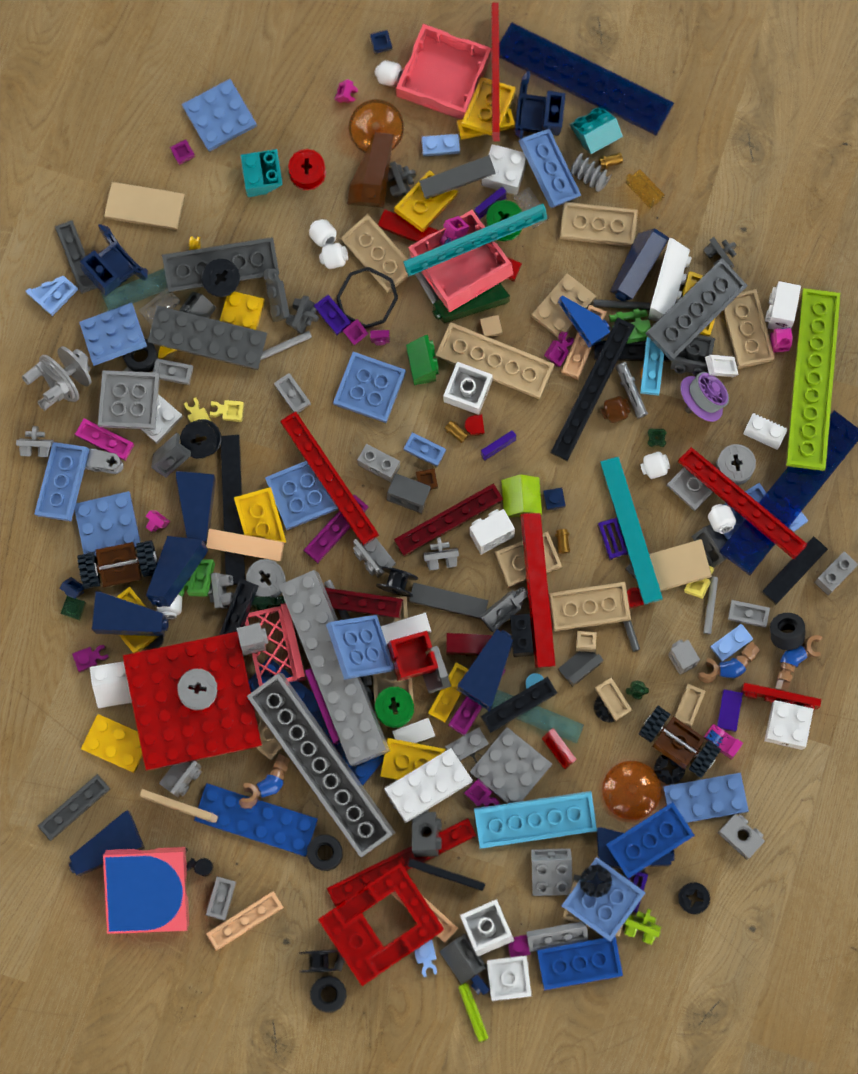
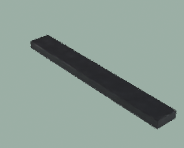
[550,318,635,462]
[221,435,246,585]

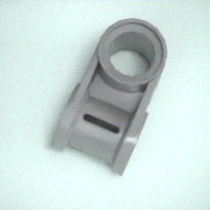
[85,449,124,474]

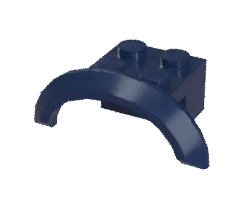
[515,71,566,140]
[80,224,148,296]

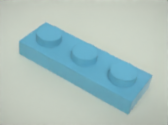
[640,337,664,396]

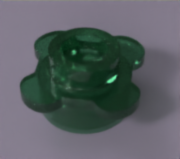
[647,428,666,447]
[626,681,649,700]

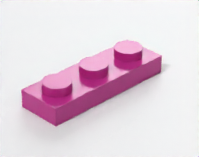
[75,418,134,461]

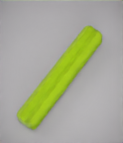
[458,983,488,1042]

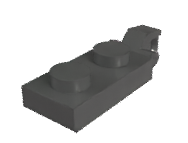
[264,268,290,322]
[479,587,528,632]

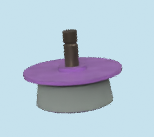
[681,372,729,422]

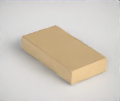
[595,677,632,721]
[674,684,706,727]

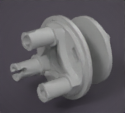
[22,346,92,411]

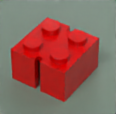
[387,631,438,682]

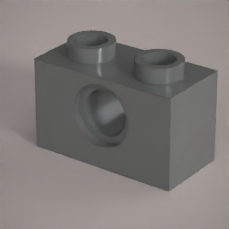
[412,812,442,857]

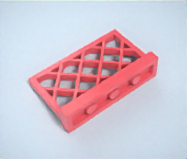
[245,603,306,687]

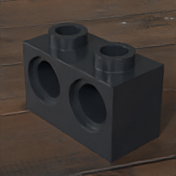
[510,614,533,657]

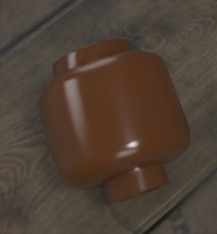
[601,396,631,423]

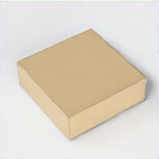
[480,315,503,337]
[576,631,597,653]

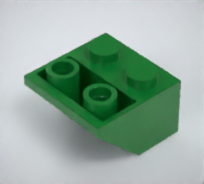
[406,335,439,385]

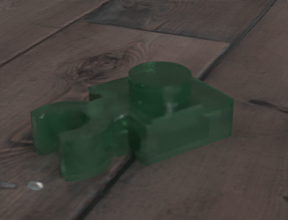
[252,596,286,611]

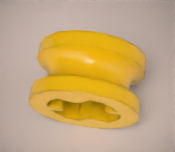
[189,236,201,250]

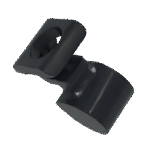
[186,848,214,876]

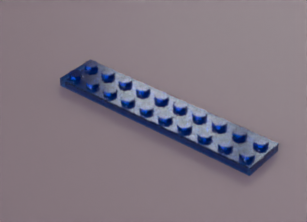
[499,22,674,136]
[720,410,858,575]

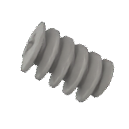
[571,153,612,192]

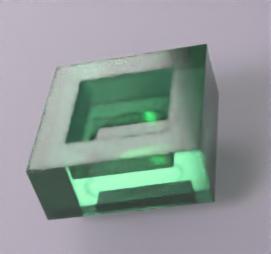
[60,596,86,621]

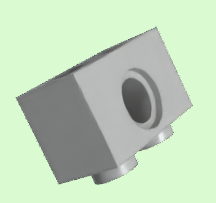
[357,444,401,483]
[814,551,858,596]
[237,623,268,656]
[668,640,700,675]
[718,814,765,860]

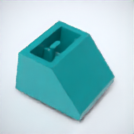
[570,107,623,154]
[241,149,283,197]

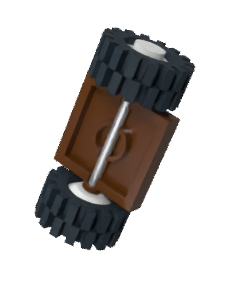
[77,540,158,589]
[638,705,721,778]

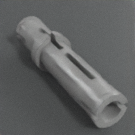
[615,362,648,418]

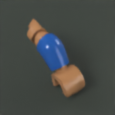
[775,635,823,692]
[697,641,760,683]
[239,754,290,809]

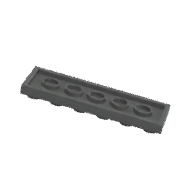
[162,237,279,293]
[645,258,748,361]
[148,305,267,370]

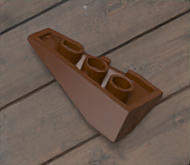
[347,132,394,208]

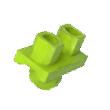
[624,908,661,945]

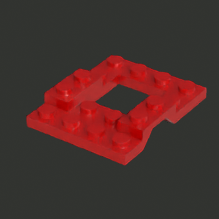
[318,863,445,986]

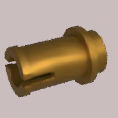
[598,152,623,169]
[444,420,469,444]
[555,529,571,554]

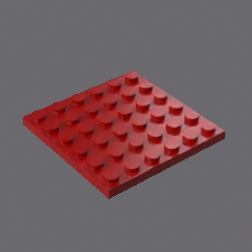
[122,632,262,771]

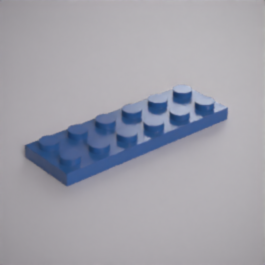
[194,783,318,857]

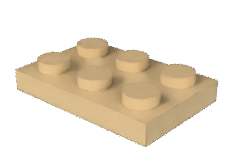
[531,273,596,337]

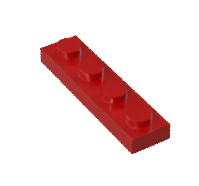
[741,682,822,711]

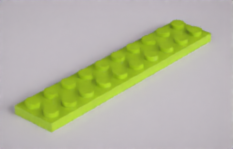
[786,288,841,471]

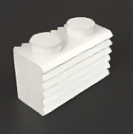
[743,413,787,450]

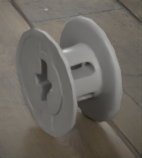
[716,444,756,485]
[246,559,286,600]
[178,669,217,710]

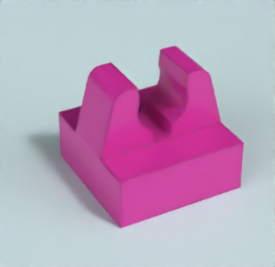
[334,79,358,103]
[145,510,170,532]

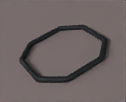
[336,267,398,328]

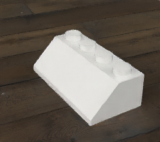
[648,238,692,322]
[90,661,132,708]

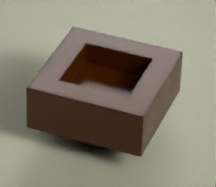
[416,469,438,490]

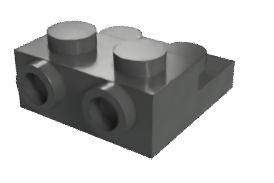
[670,335,715,377]

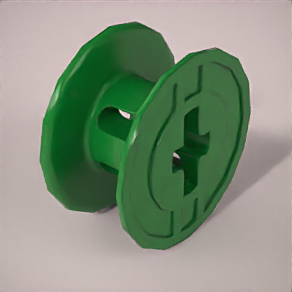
[486,200,522,242]
[375,687,414,728]

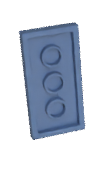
[518,129,581,208]
[34,442,90,522]
[663,773,749,823]

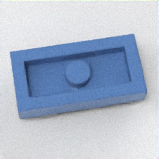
[404,432,446,467]

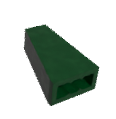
[432,283,510,324]

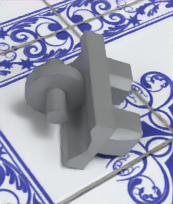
[16,426,54,457]
[423,538,459,570]
[208,573,234,609]

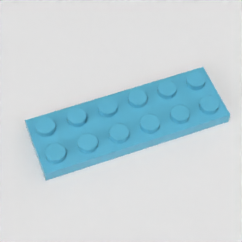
[474,791,597,849]

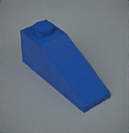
[558,296,610,348]

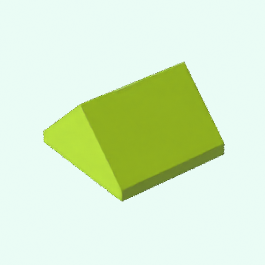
[501,474,542,518]

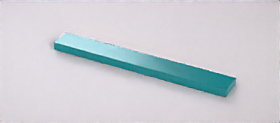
[403,204,547,276]
[600,456,663,605]

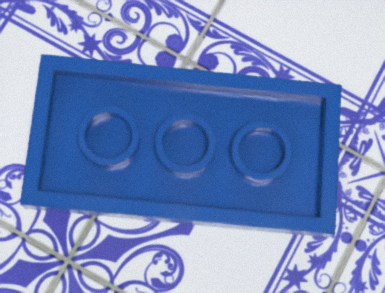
[606,802,695,879]
[537,936,623,990]

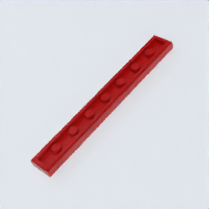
[491,2,500,141]
[378,209,522,282]
[280,411,379,546]
[678,447,807,559]
[520,513,556,668]
[327,818,477,906]

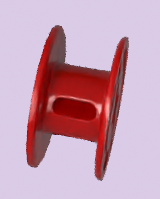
[288,149,326,190]

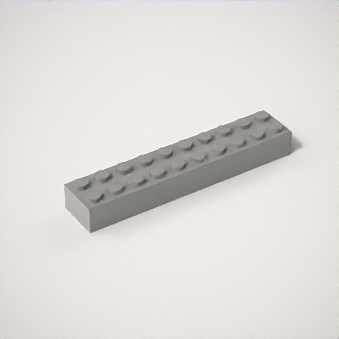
[279,570,390,767]
[247,673,396,857]

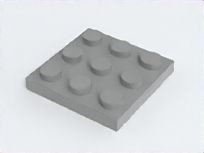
[98,370,160,430]
[470,727,552,804]

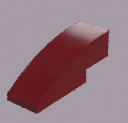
[446,633,492,656]

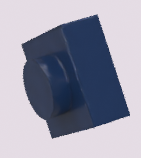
[370,30,392,54]
[543,487,566,511]
[59,577,86,599]
[471,974,490,995]

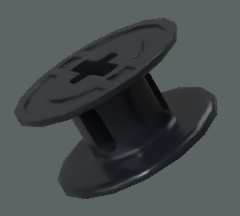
[202,258,240,297]
[180,419,222,459]
[376,567,418,597]
[299,950,339,973]

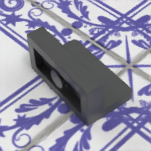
[179,292,216,318]
[151,433,191,478]
[386,474,431,514]
[691,525,736,568]
[423,646,451,693]
[559,651,603,687]
[440,934,487,984]

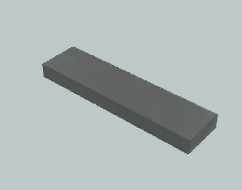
[419,155,496,199]
[55,220,97,294]
[409,583,488,619]
[38,774,111,841]

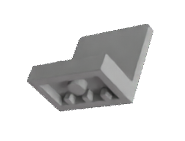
[353,538,396,578]
[159,760,202,798]
[531,849,572,896]

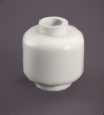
[375,61,403,87]
[309,219,337,247]
[319,243,348,269]
[641,452,670,479]
[708,504,736,534]
[157,594,183,619]

